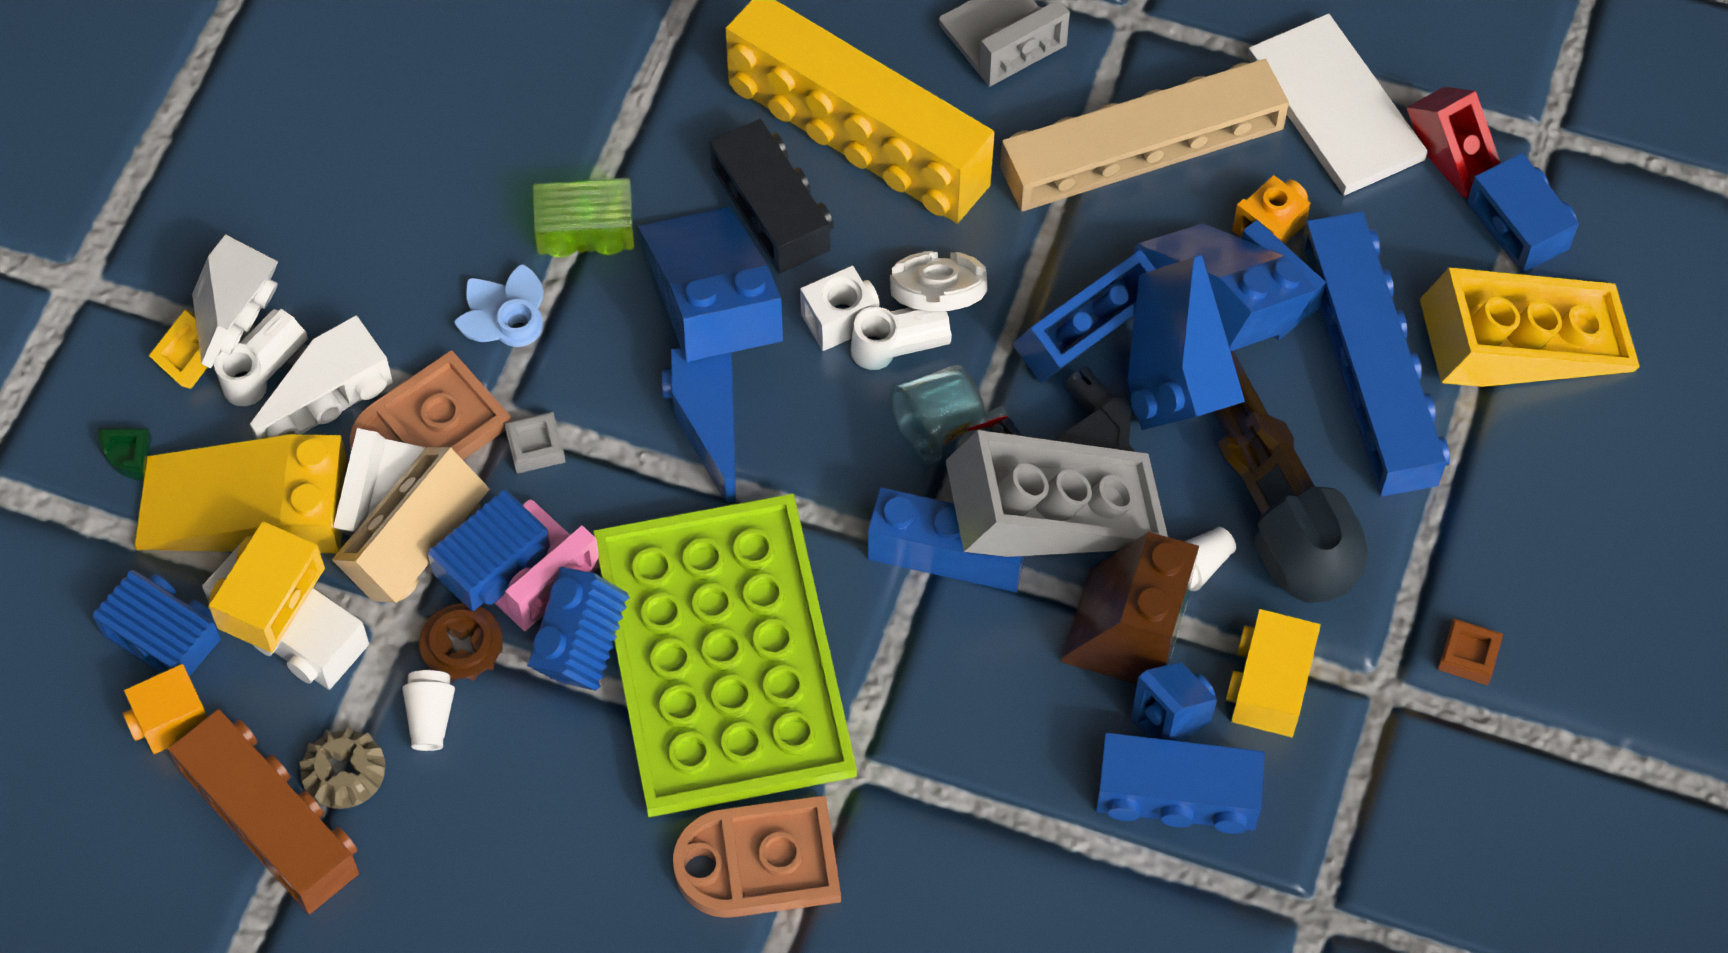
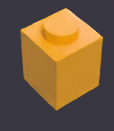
[122,664,207,754]

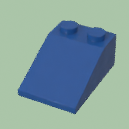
[1133,223,1317,352]
[1127,255,1245,430]

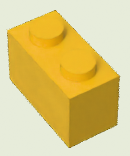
[209,521,325,653]
[1226,609,1321,738]

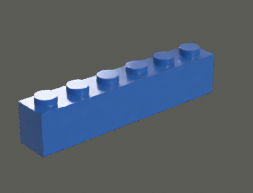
[1301,211,1450,497]

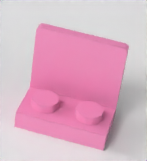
[495,500,600,632]

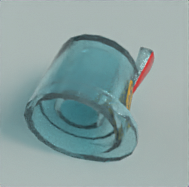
[890,364,1008,465]

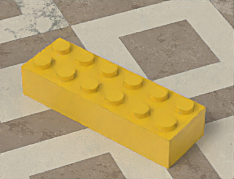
[726,0,994,224]

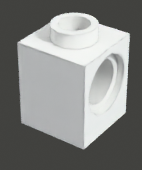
[800,266,880,351]

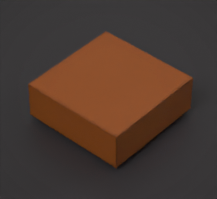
[1438,618,1503,686]

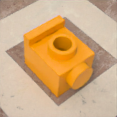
[1232,175,1311,244]

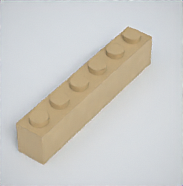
[1000,58,1289,212]

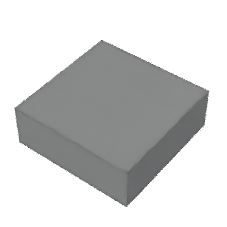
[504,412,565,474]

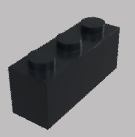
[710,118,834,274]

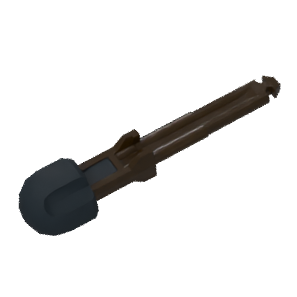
[1213,351,1368,603]

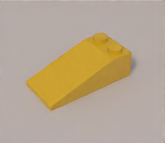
[1420,268,1640,387]
[135,434,349,554]

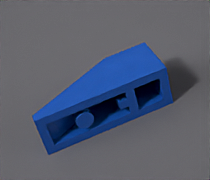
[662,349,736,503]

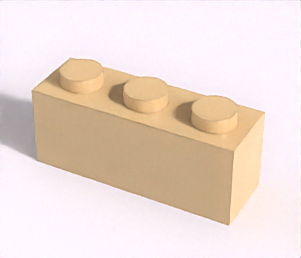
[332,447,490,603]

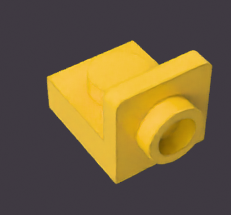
[149,310,208,389]

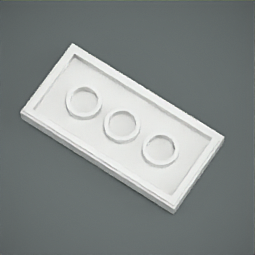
[1247,14,1427,196]

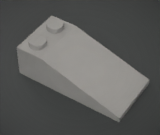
[946,430,1168,557]

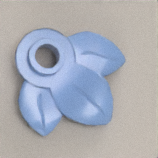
[454,265,544,347]

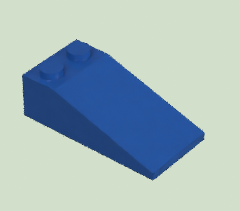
[637,206,783,362]

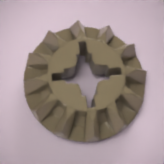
[299,726,386,809]

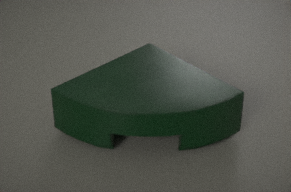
[98,429,152,481]

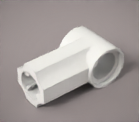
[850,307,952,370]
[214,309,308,406]

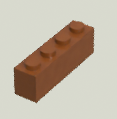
[168,709,359,915]

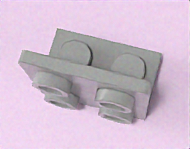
[939,0,1070,87]

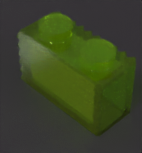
[533,178,634,257]

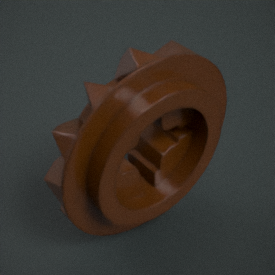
[419,604,503,683]

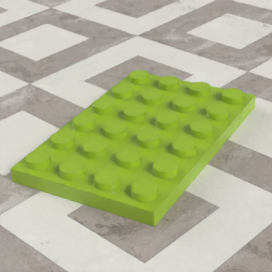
[593,494,857,818]

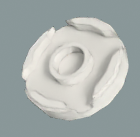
[890,251,987,311]

